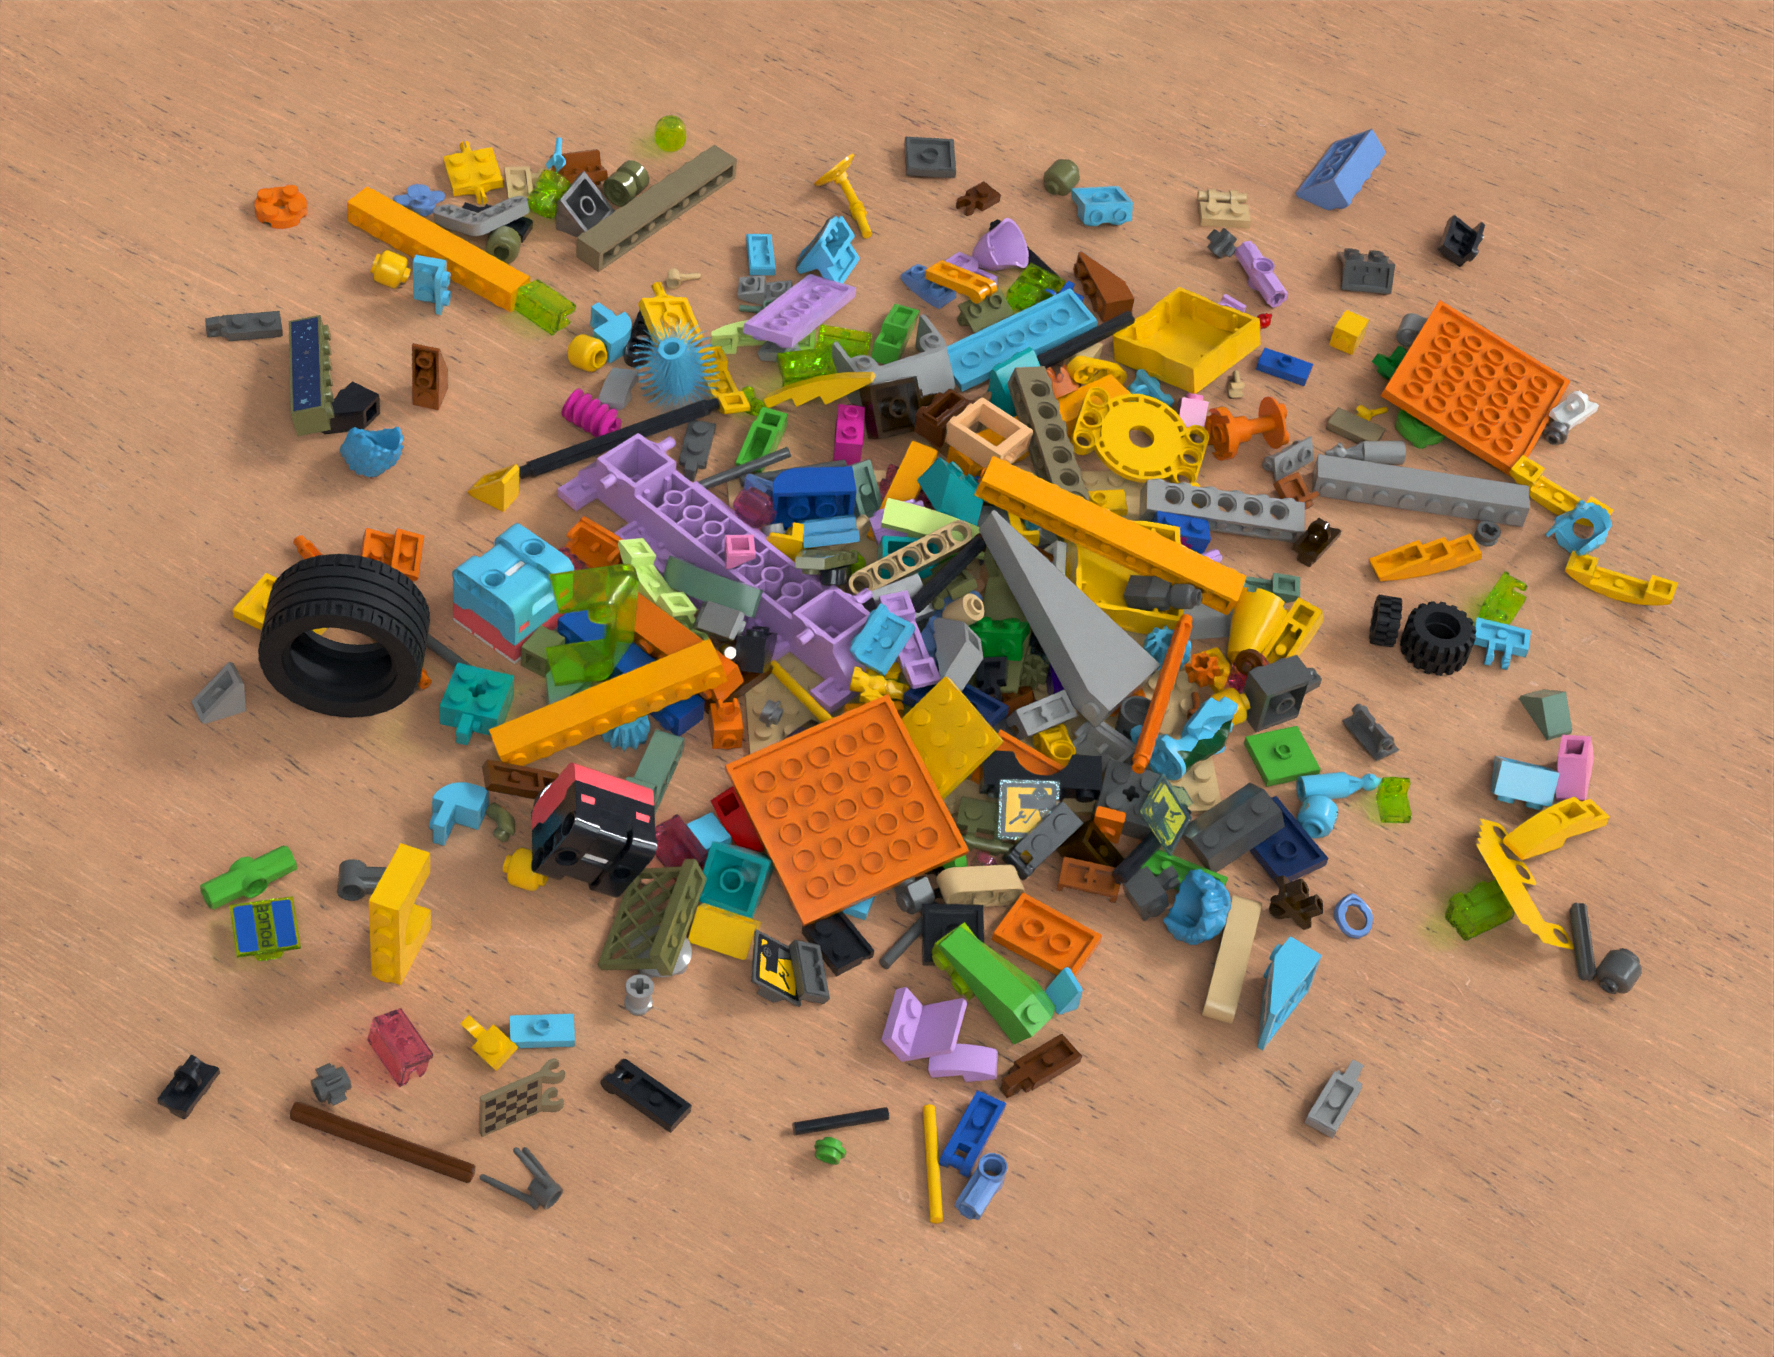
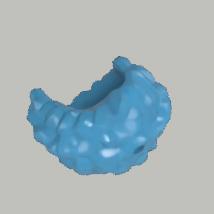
[340,427,404,477]
[1163,869,1231,945]

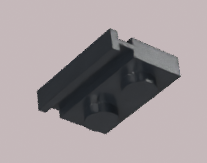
[802,911,874,977]

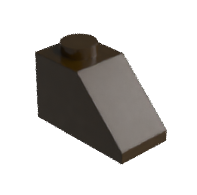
[1056,820,1124,868]

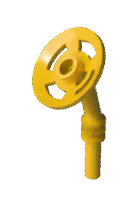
[814,153,872,239]

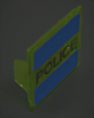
[229,896,301,961]

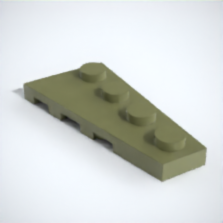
[795,549,858,575]

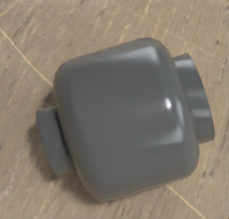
[1596,948,1642,994]

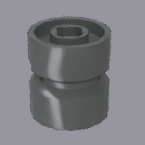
[1115,696,1151,740]

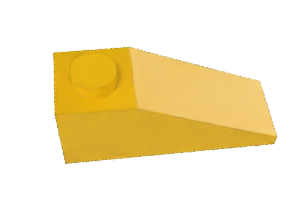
[1261,597,1324,666]

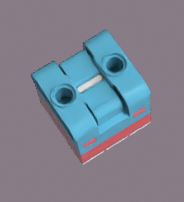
[452,523,574,664]

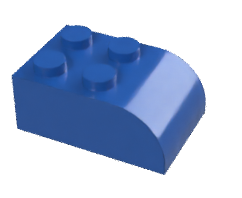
[769,466,857,531]

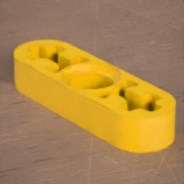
[1066,356,1127,385]

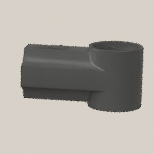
[337,859,387,901]

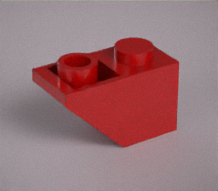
[710,786,765,852]

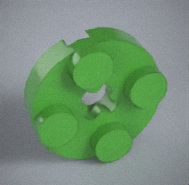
[1395,408,1445,449]

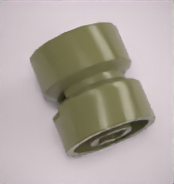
[603,160,650,207]

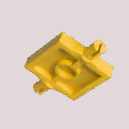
[443,141,504,205]
[638,282,704,355]

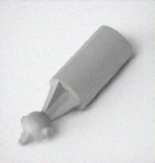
[1325,441,1406,465]

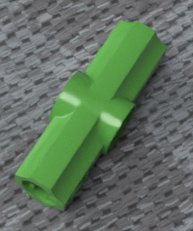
[200,845,297,910]

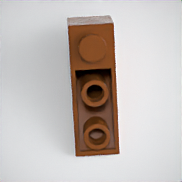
[1073,252,1135,322]
[412,343,448,410]

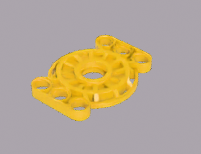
[1070,387,1209,484]

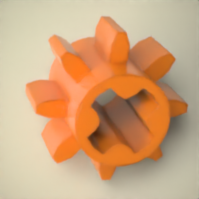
[1185,651,1221,688]

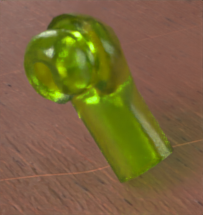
[741,386,767,416]

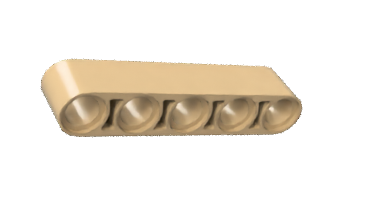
[845,520,972,596]
[1202,895,1262,1024]

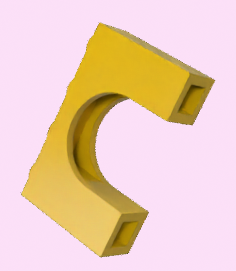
[369,843,431,985]

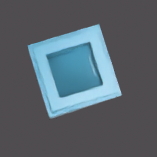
[1045,967,1083,1015]

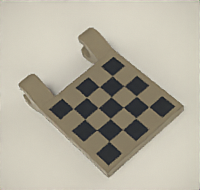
[479,1058,565,1137]

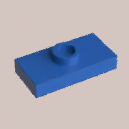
[1256,348,1313,386]

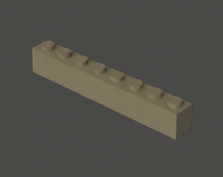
[576,145,737,272]

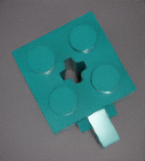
[439,662,514,745]

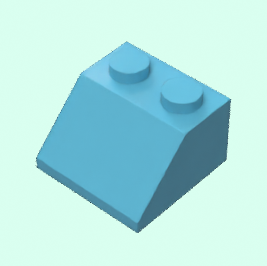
[1491,755,1560,810]

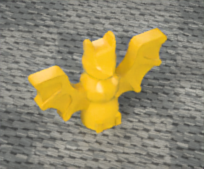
[849,662,909,704]

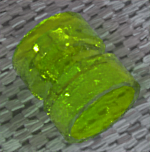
[527,170,571,219]

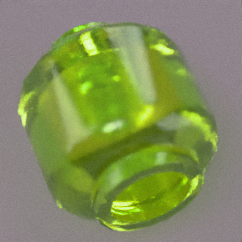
[654,115,687,152]

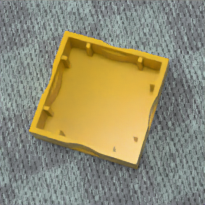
[1112,287,1261,394]
[1064,521,1183,635]

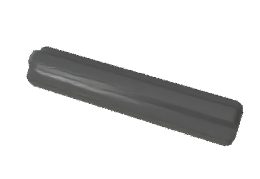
[1569,902,1597,981]

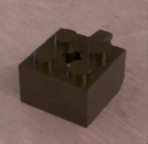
[859,376,937,439]

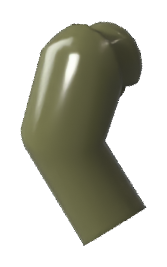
[485,802,515,842]

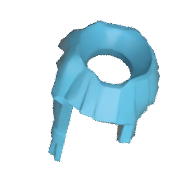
[1546,500,1612,556]

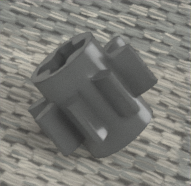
[1207,228,1237,259]
[311,1063,352,1106]

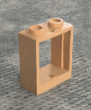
[945,397,1033,468]

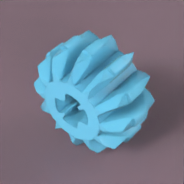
[1143,625,1192,671]
[602,715,650,752]

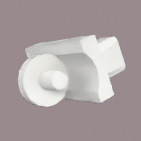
[1549,390,1599,431]

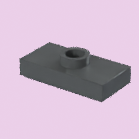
[789,940,830,1004]

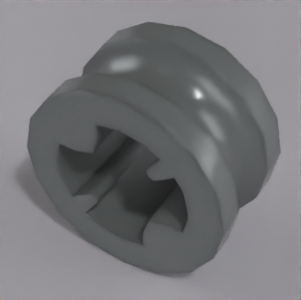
[1474,521,1501,546]

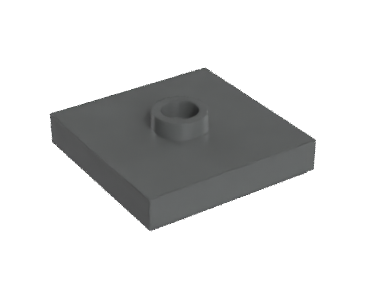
[904,136,956,178]

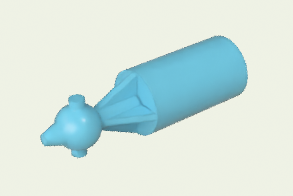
[1296,772,1384,802]

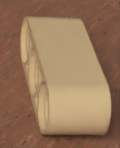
[936,865,1026,907]

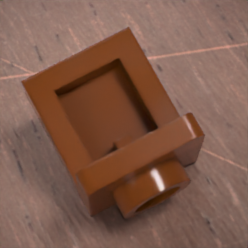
[1273,472,1320,510]

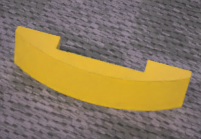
[696,346,751,414]
[1509,455,1614,527]
[1565,551,1678,606]

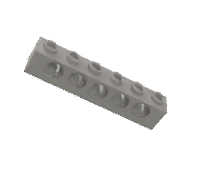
[1139,479,1305,543]

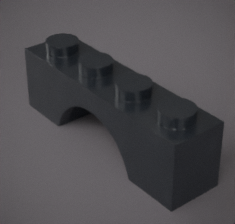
[979,750,1102,803]

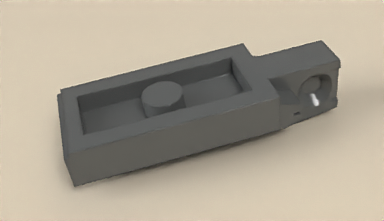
[205,311,283,341]
[679,420,716,482]

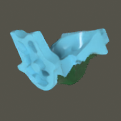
[1130,696,1238,780]

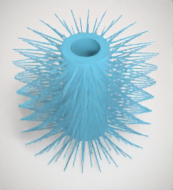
[633,317,720,413]

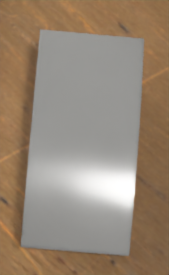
[738,275,793,305]
[598,368,639,411]

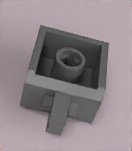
[1243,655,1322,732]
[1090,753,1166,840]

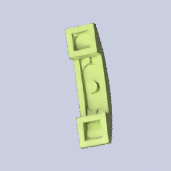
[710,320,816,354]
[618,538,697,617]

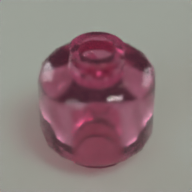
[733,487,776,528]

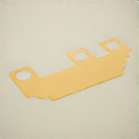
[1476,818,1574,950]

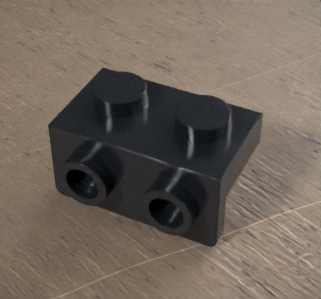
[1437,215,1485,267]

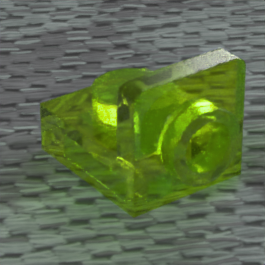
[1376,777,1412,823]

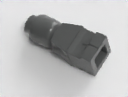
[1123,575,1202,612]

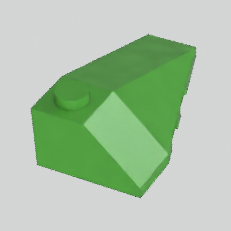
[937,926,1056,1044]

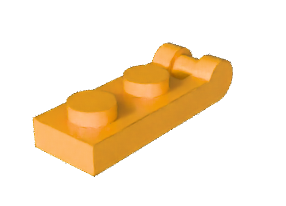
[925,260,997,304]

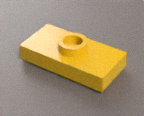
[1088,489,1128,516]

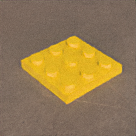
[902,676,1004,800]

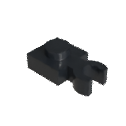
[976,656,1009,702]

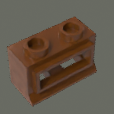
[914,389,976,448]

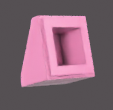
[724,534,756,569]

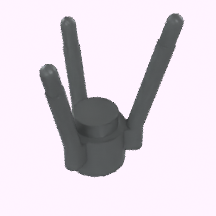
[480,1147,563,1210]

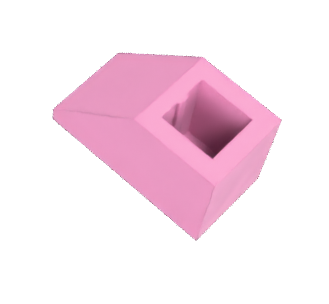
[1177,393,1209,430]
[1556,735,1594,802]

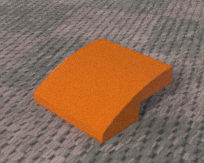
[360,528,424,581]

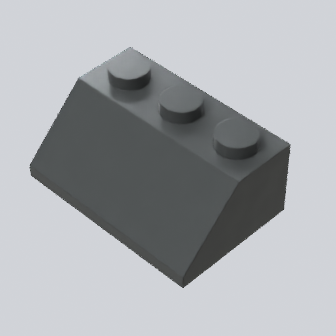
[1179,783,1285,872]

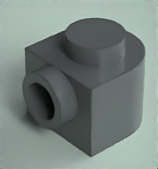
[894,876,935,915]

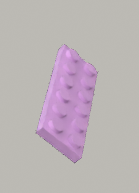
[743,274,856,348]

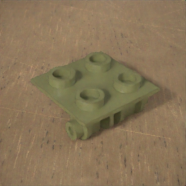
[957,287,1014,333]

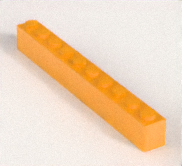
[974,456,1247,616]

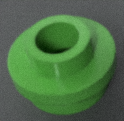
[814,1137,846,1165]

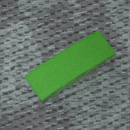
[871,304,920,364]
[735,406,788,473]

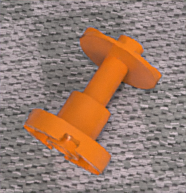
[1205,396,1289,461]

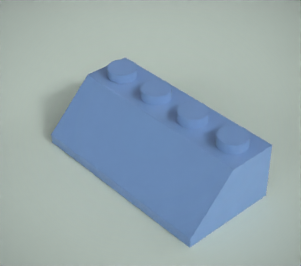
[1296,129,1386,211]

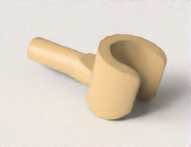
[666,268,701,289]
[1227,370,1245,398]

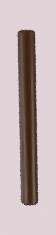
[290,1102,476,1183]

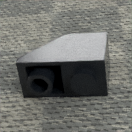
[321,381,380,434]
[735,626,778,673]

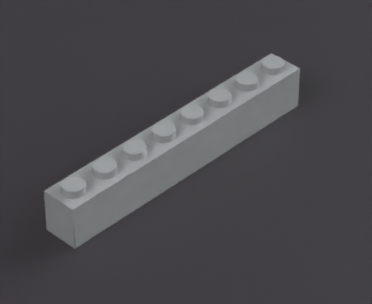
[1312,454,1530,527]

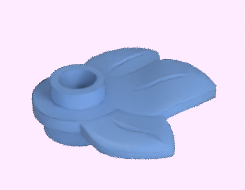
[393,184,445,216]

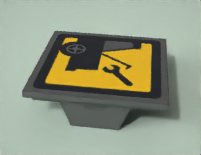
[751,929,801,1007]

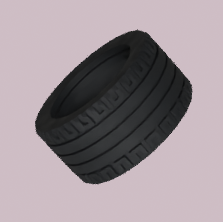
[258,554,430,718]

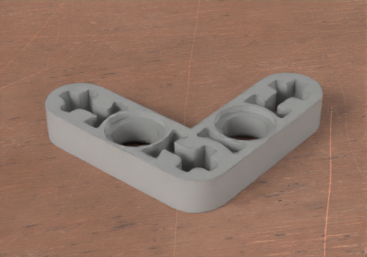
[433,196,530,236]

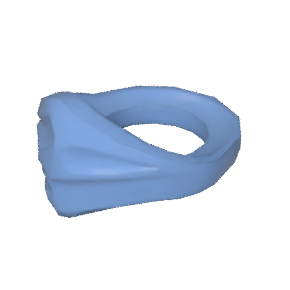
[1334,893,1373,939]

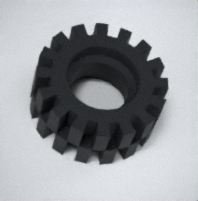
[1369,595,1403,647]

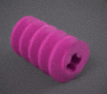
[562,388,622,437]

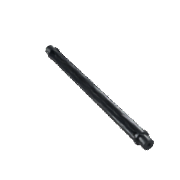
[519,398,720,479]

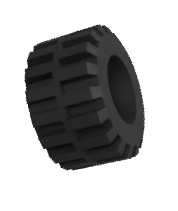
[1400,601,1477,676]

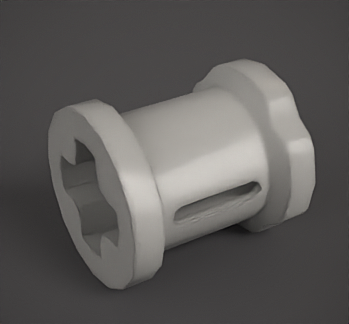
[624,974,654,1016]

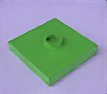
[1244,726,1321,787]

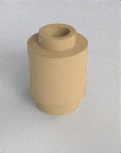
[942,593,984,626]

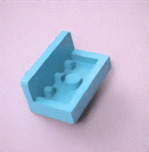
[850,603,916,677]

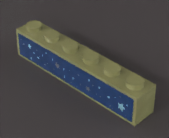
[289,315,335,436]

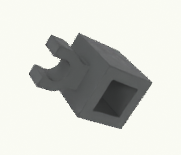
[1122,865,1180,921]

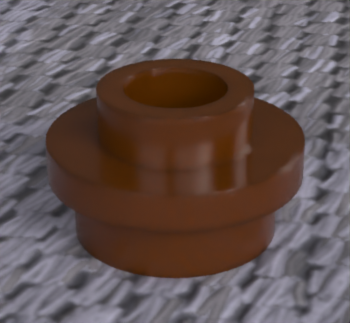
[1235,649,1264,676]

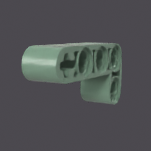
[625,730,685,814]

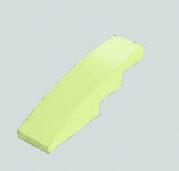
[881,498,985,560]

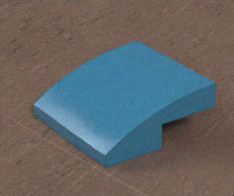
[799,514,860,548]

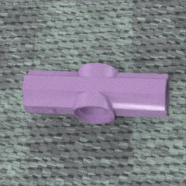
[1234,241,1288,307]

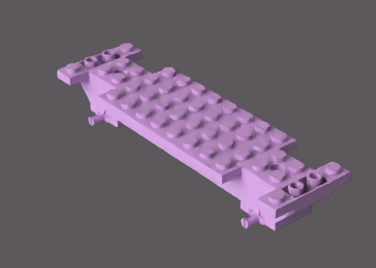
[557,433,898,714]

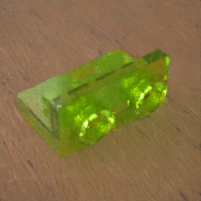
[776,347,837,387]

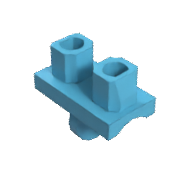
[1127,369,1174,408]

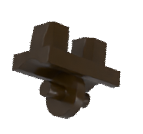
[1292,518,1342,567]
[1269,875,1323,930]

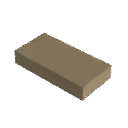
[1326,407,1386,444]

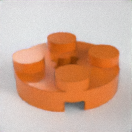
[255,185,307,229]

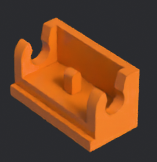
[1046,364,1079,399]
[564,516,624,578]

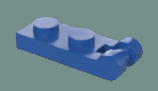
[939,1090,1006,1178]

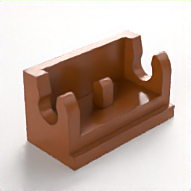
[1056,856,1120,903]

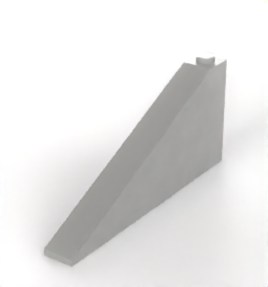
[979,510,1161,728]

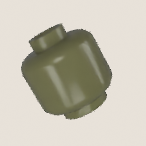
[1043,159,1080,196]
[486,226,521,264]

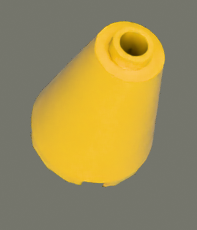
[1227,587,1289,666]

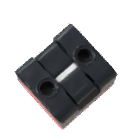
[531,762,657,898]

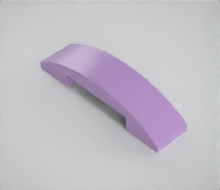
[879,590,941,689]

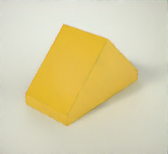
[467,464,520,512]

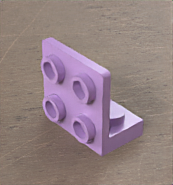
[881,987,967,1062]

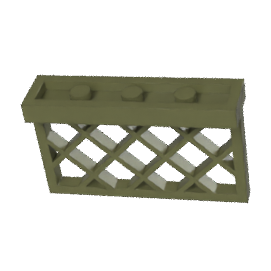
[597,859,707,976]

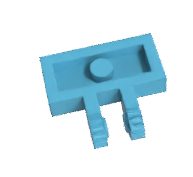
[1474,617,1531,670]

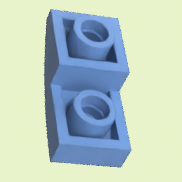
[900,264,956,309]

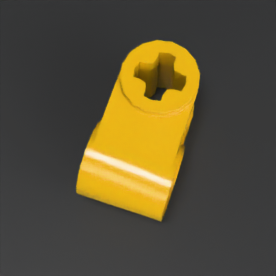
[1032,723,1076,767]

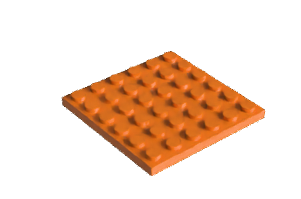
[1380,300,1570,478]
[725,694,969,927]

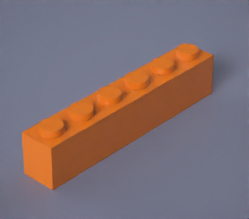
[595,578,744,702]

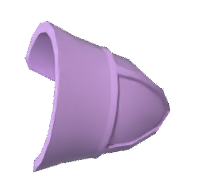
[971,218,1029,271]

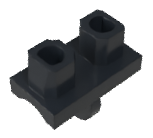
[157,1055,220,1119]

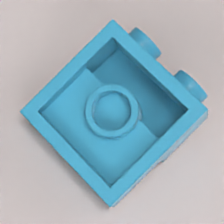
[1071,186,1133,226]

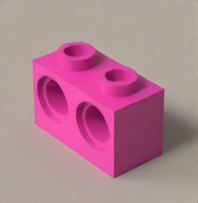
[833,404,865,466]

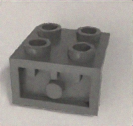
[1336,248,1395,294]

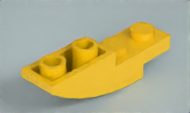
[1502,796,1610,860]

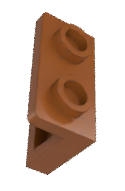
[550,149,608,189]

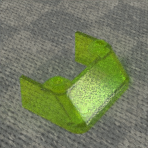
[545,564,639,687]

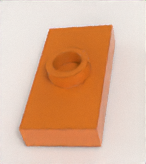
[1093,806,1126,844]

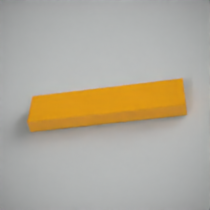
[867,440,938,542]

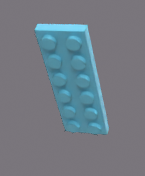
[947,288,1097,392]

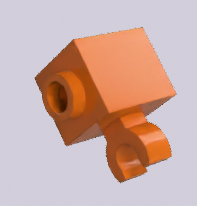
[708,698,744,749]

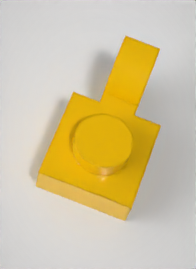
[460,1015,519,1071]

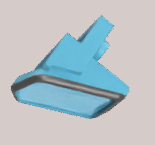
[796,215,860,283]

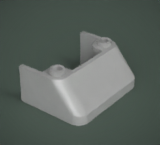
[829,314,955,410]

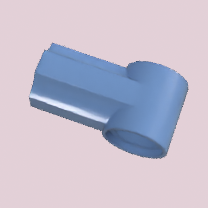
[954,1153,1008,1220]

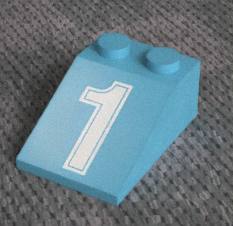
[1258,936,1322,1050]

